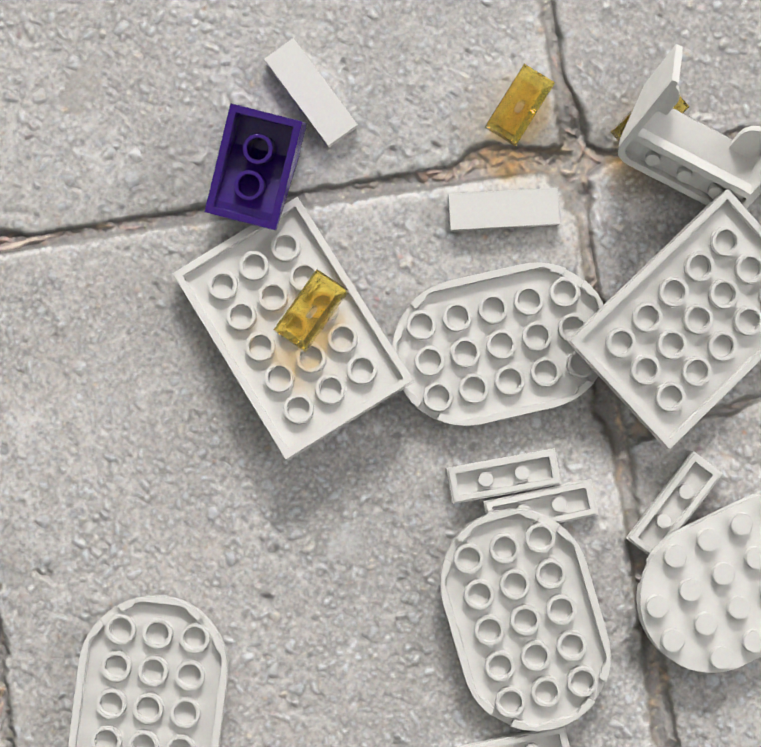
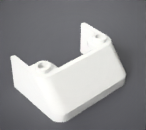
[618,44,761,209]

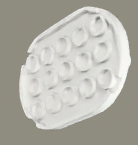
[392,262,604,426]
[636,492,761,673]
[440,509,611,731]
[68,595,229,747]

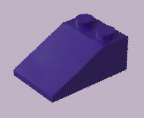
[204,103,307,230]

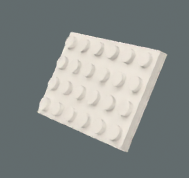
[567,189,761,449]
[173,197,414,461]

